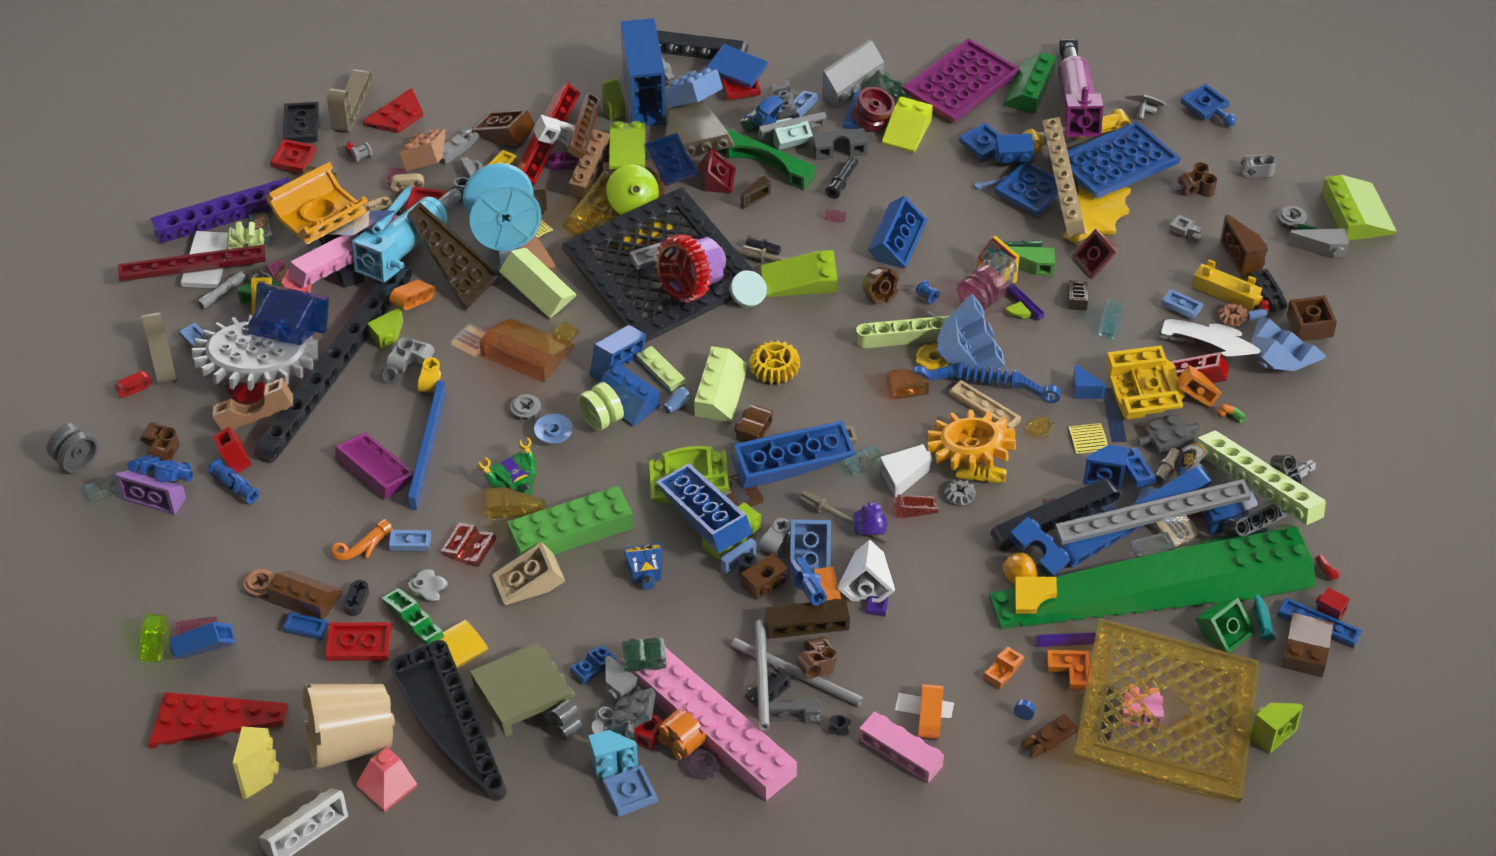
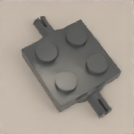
[1137,414,1200,453]
[611,685,656,738]

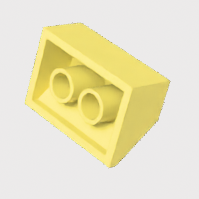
[233,727,279,799]

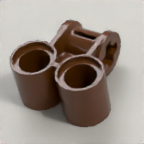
[1177,162,1217,197]

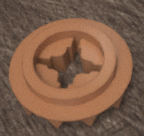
[1218,302,1248,326]
[244,569,275,597]

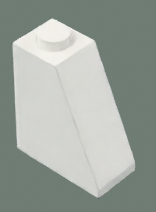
[880,444,933,497]

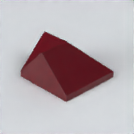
[695,148,736,194]
[1072,229,1117,279]

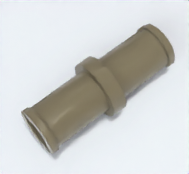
[1154,448,1181,484]

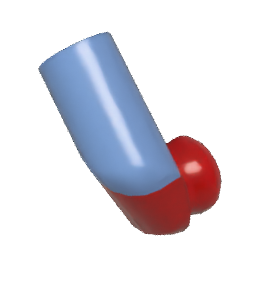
[1247,300,1270,321]

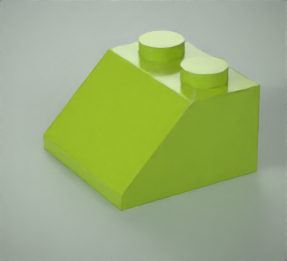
[1250,703,1304,754]

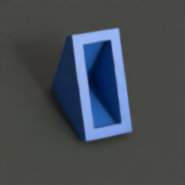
[1072,364,1106,399]

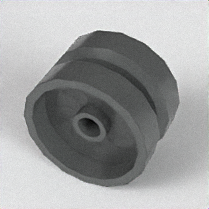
[46,423,99,473]

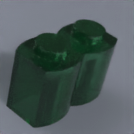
[622,637,666,672]

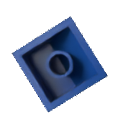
[993,134,1034,163]
[1083,445,1128,490]

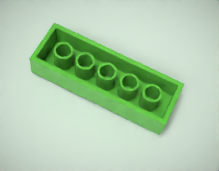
[507,485,634,557]

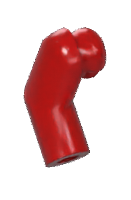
[1315,555,1340,581]

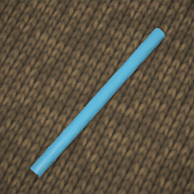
[372,186,412,234]

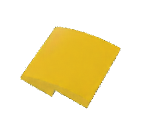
[440,620,488,668]

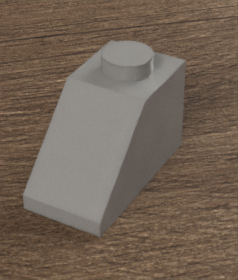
[605,655,639,701]

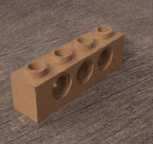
[569,129,610,200]

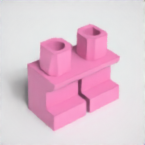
[1121,686,1164,728]

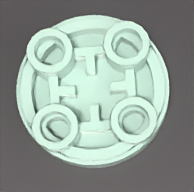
[729,271,767,308]

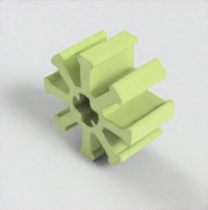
[227,222,264,249]

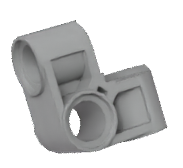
[386,337,435,373]

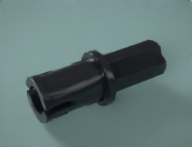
[746,236,781,255]

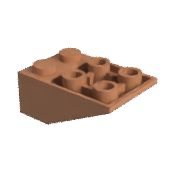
[399,128,446,172]

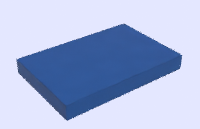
[707,44,768,88]

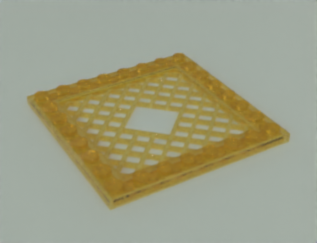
[1073,618,1260,803]

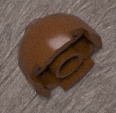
[863,267,899,304]

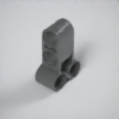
[537,699,582,741]

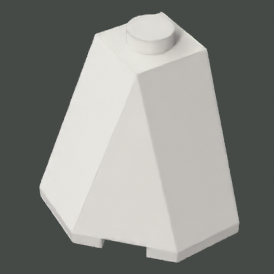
[837,540,895,602]

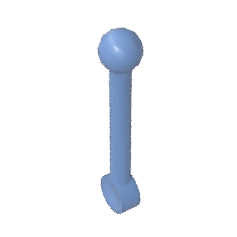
[974,176,1008,190]

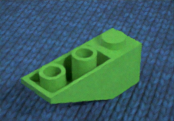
[1008,246,1055,276]

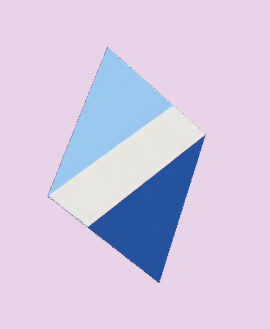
[328,210,395,235]

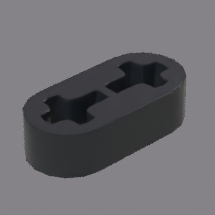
[343,580,369,616]

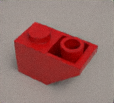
[213,427,252,474]

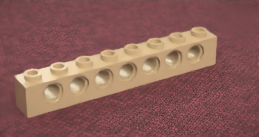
[1043,117,1085,237]

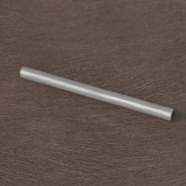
[755,620,770,731]
[731,638,863,707]

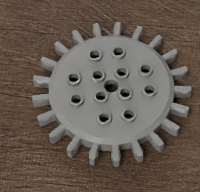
[192,315,318,390]

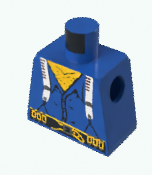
[624,543,662,589]

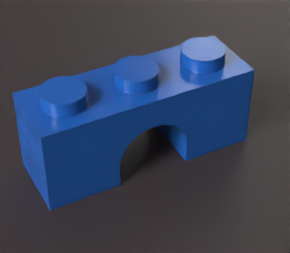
[1008,517,1071,577]

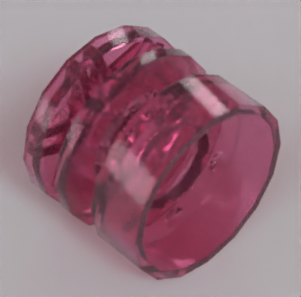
[957,264,1006,311]

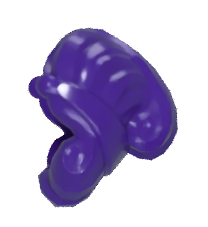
[853,502,888,535]

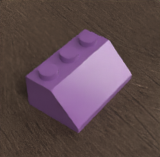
[115,471,186,515]

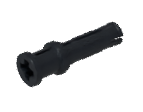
[825,157,858,199]

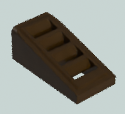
[741,175,771,209]
[1068,280,1088,310]

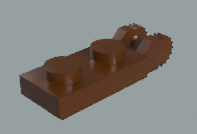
[1020,713,1078,758]

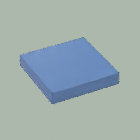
[602,765,658,817]

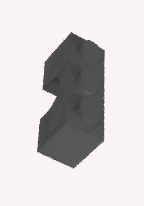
[812,128,868,160]

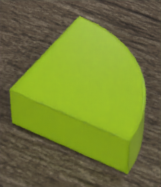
[1005,301,1031,319]

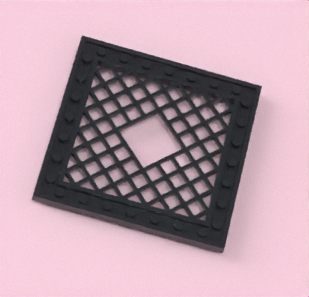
[561,187,756,343]

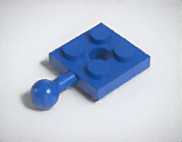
[1180,83,1236,127]

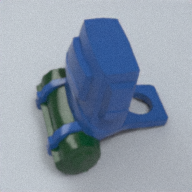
[740,95,783,138]

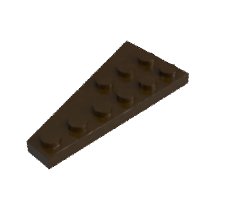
[407,202,501,311]

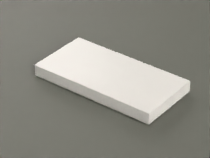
[181,231,228,289]

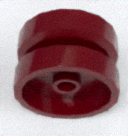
[852,87,895,131]

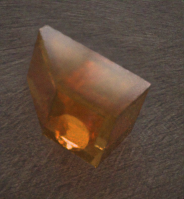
[887,368,930,400]

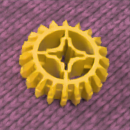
[750,340,800,385]

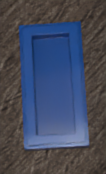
[282,612,329,641]

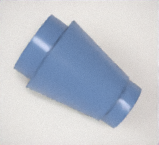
[663,387,692,413]

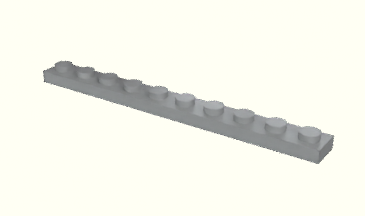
[1055,479,1251,545]

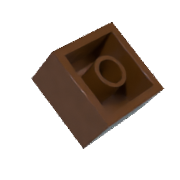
[1286,295,1337,341]

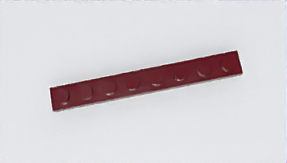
[118,244,266,282]

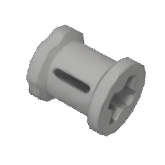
[350,142,373,162]

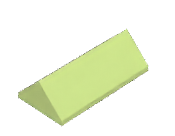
[499,248,576,319]

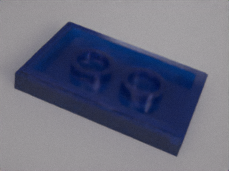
[645,133,698,186]

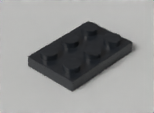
[282,102,319,142]

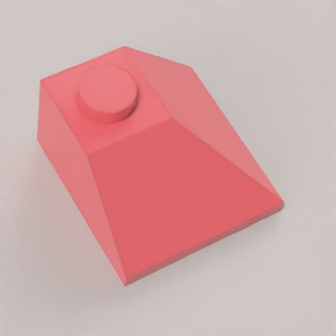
[356,747,417,812]

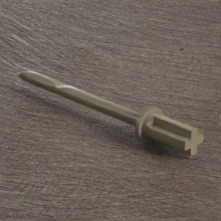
[741,245,786,263]
[799,490,887,543]

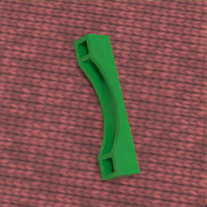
[716,128,815,190]

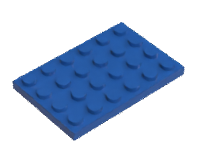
[1067,121,1180,199]

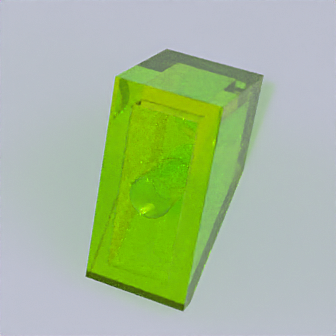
[139,614,170,663]

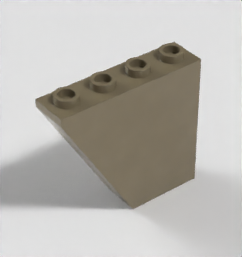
[663,100,734,160]

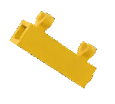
[1192,260,1263,311]

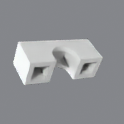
[533,115,574,148]

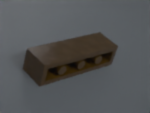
[765,598,850,639]

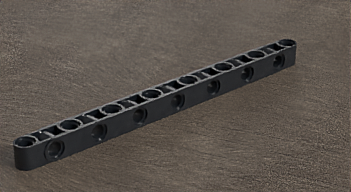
[254,267,412,462]

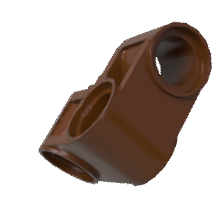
[140,422,180,461]
[796,636,837,679]

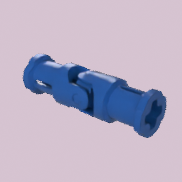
[208,459,260,504]

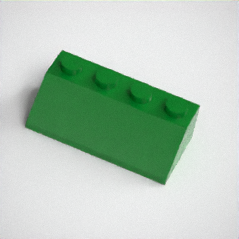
[1003,52,1056,114]

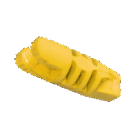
[956,463,1007,483]

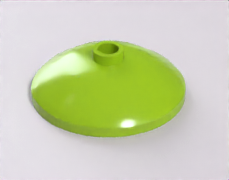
[606,165,659,215]

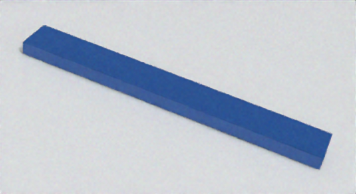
[408,380,446,510]

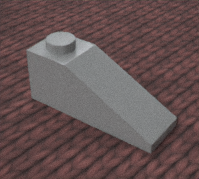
[1288,229,1349,257]

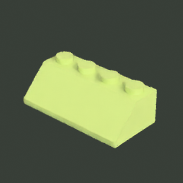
[694,346,748,423]

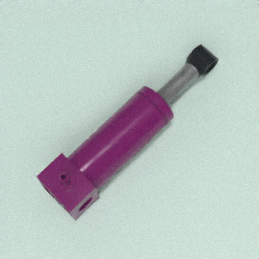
[1058,38,1103,137]

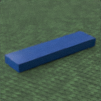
[1277,598,1362,649]

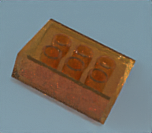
[479,318,574,383]

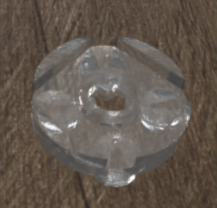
[980,252,1017,289]

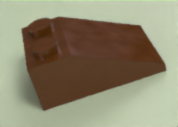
[471,109,535,147]
[1220,215,1268,278]
[1281,613,1334,677]

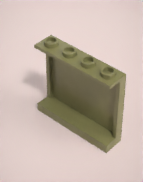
[470,643,576,737]

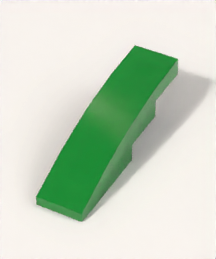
[382,588,445,645]

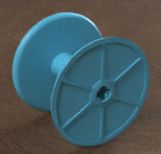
[463,163,541,251]

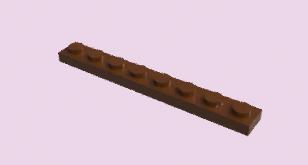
[567,91,602,159]

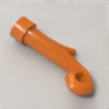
[331,519,393,560]

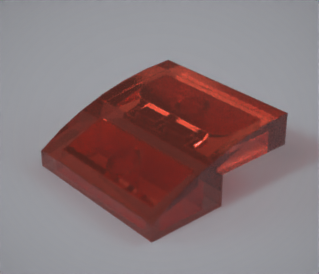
[440,523,497,567]

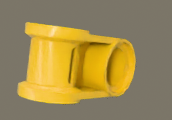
[418,357,441,393]

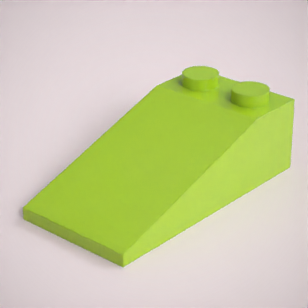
[609,121,646,169]
[761,250,838,297]

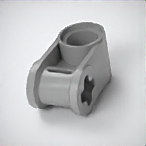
[1241,154,1276,178]
[759,518,791,557]

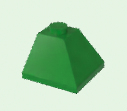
[1195,597,1255,654]

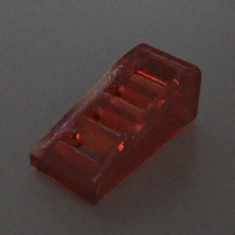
[894,494,939,518]

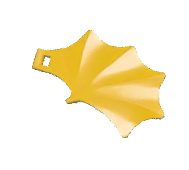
[1063,182,1131,244]

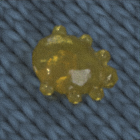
[1025,416,1054,437]

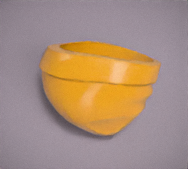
[1003,553,1038,585]

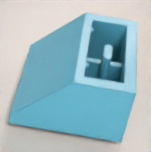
[588,730,638,780]

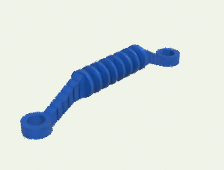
[910,362,1061,403]

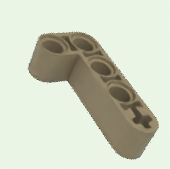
[141,312,177,384]

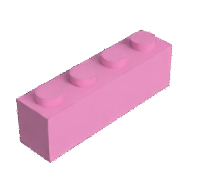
[859,711,944,783]

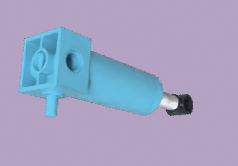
[352,177,469,283]

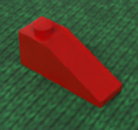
[1170,352,1229,383]

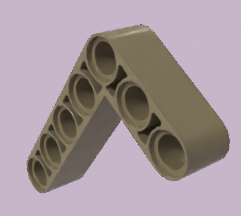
[327,69,372,132]

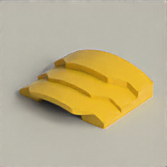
[1106,345,1185,420]

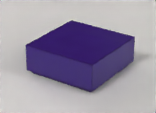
[865,596,889,617]

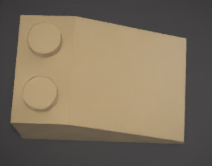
[492,542,565,605]

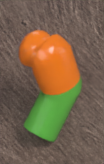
[1217,404,1246,423]

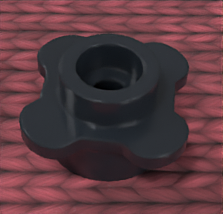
[828,715,851,736]

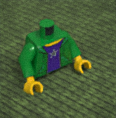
[477,437,537,497]

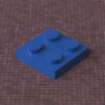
[959,122,1000,160]

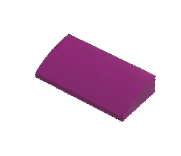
[335,432,414,500]

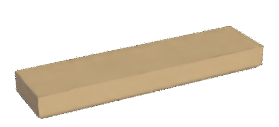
[949,380,1021,429]

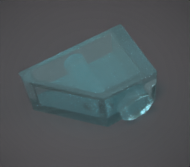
[1097,298,1128,339]

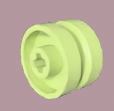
[577,382,624,431]

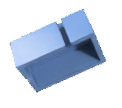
[665,68,723,108]

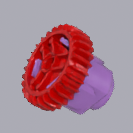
[654,234,726,302]

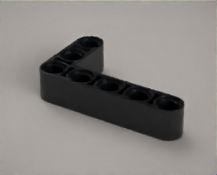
[1223,454,1304,536]

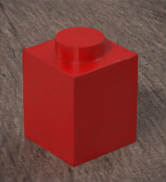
[1315,587,1350,620]

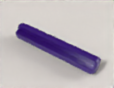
[1004,281,1045,320]
[1036,632,1097,647]

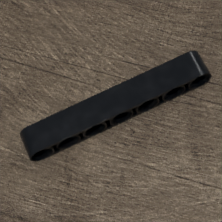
[657,30,749,60]
[990,478,1120,550]

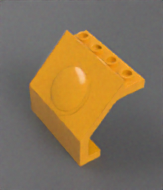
[265,162,368,244]

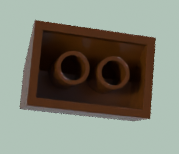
[266,571,343,619]

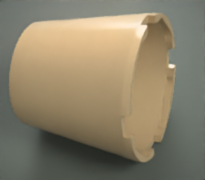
[303,684,395,770]

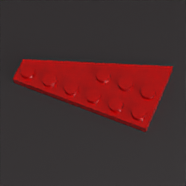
[148,692,289,749]

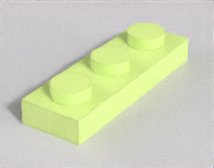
[636,346,685,392]

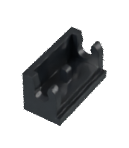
[745,665,791,708]

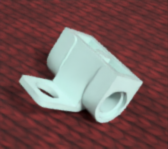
[773,118,813,150]

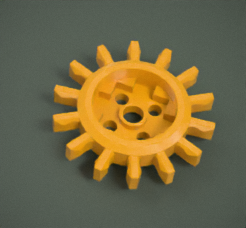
[928,410,1016,472]

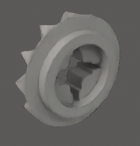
[1278,206,1307,229]
[510,394,541,420]
[944,478,976,505]

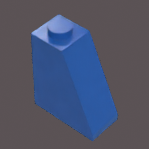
[169,622,236,659]

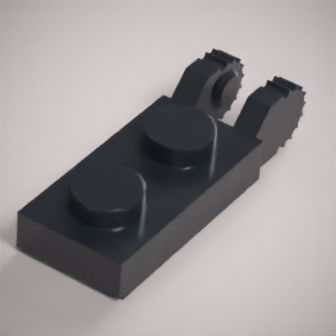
[1250,269,1288,312]

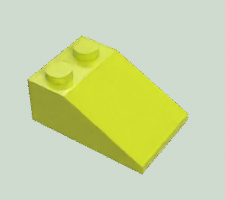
[882,97,933,153]

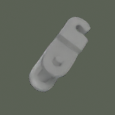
[248,269,274,281]

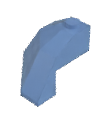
[936,294,1005,369]
[1251,317,1326,371]

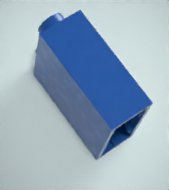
[620,18,666,126]

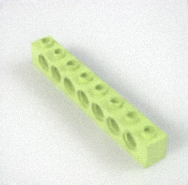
[1197,430,1326,525]

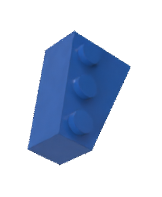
[589,325,646,381]

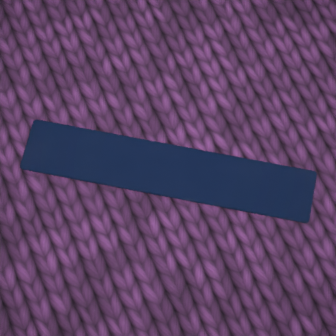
[1104,388,1127,442]

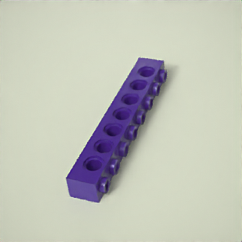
[151,177,290,244]

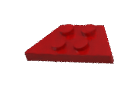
[363,88,423,133]

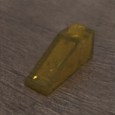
[485,487,546,519]

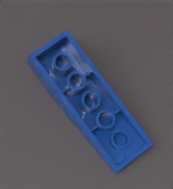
[730,420,856,489]
[656,463,752,553]

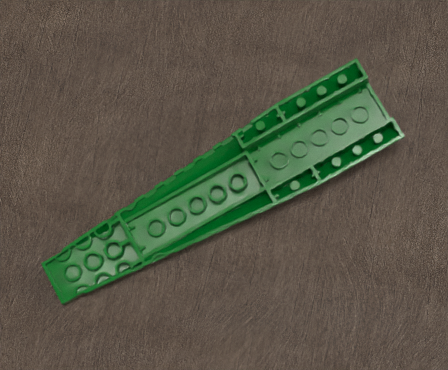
[989,524,1316,630]

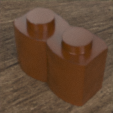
[734,404,773,442]

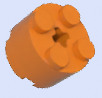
[657,709,706,760]

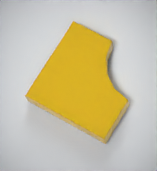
[1015,577,1057,614]

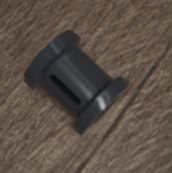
[739,552,757,576]

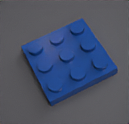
[994,161,1059,217]

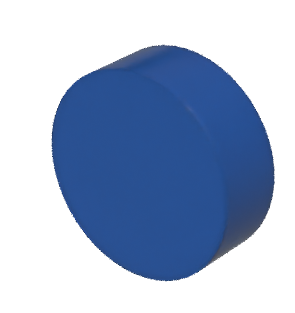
[1014,700,1036,720]

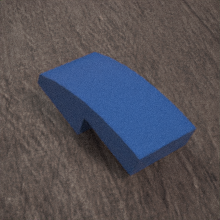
[569,645,616,685]

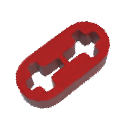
[115,371,152,398]

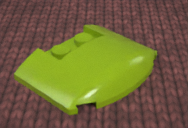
[649,446,729,504]

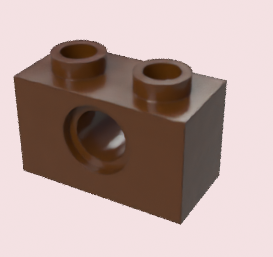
[741,553,788,600]

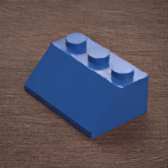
[600,363,660,427]

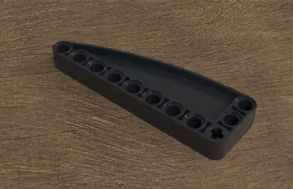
[390,640,507,801]

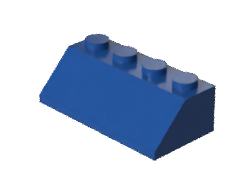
[868,196,928,268]

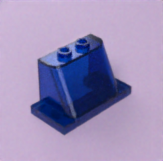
[248,282,329,346]

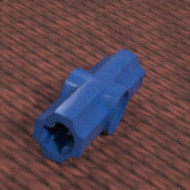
[788,557,827,606]

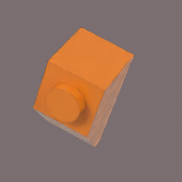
[1177,365,1222,408]

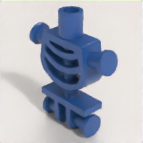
[128,455,193,482]

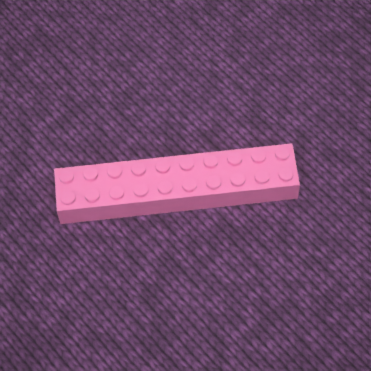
[622,636,797,801]

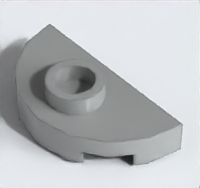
[460,157,483,178]

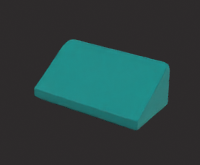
[1252,595,1276,640]

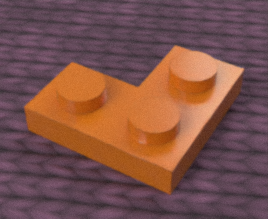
[1047,650,1091,690]

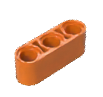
[389,279,435,310]
[918,684,944,739]

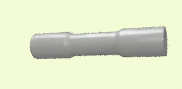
[197,271,246,309]

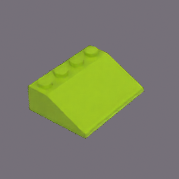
[1321,175,1397,241]

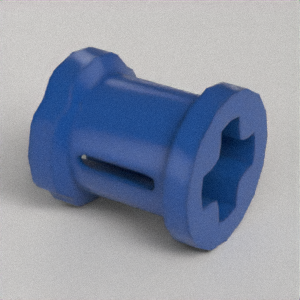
[916,280,940,304]

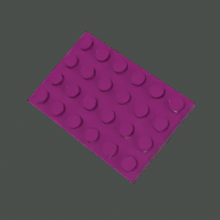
[902,38,1020,123]

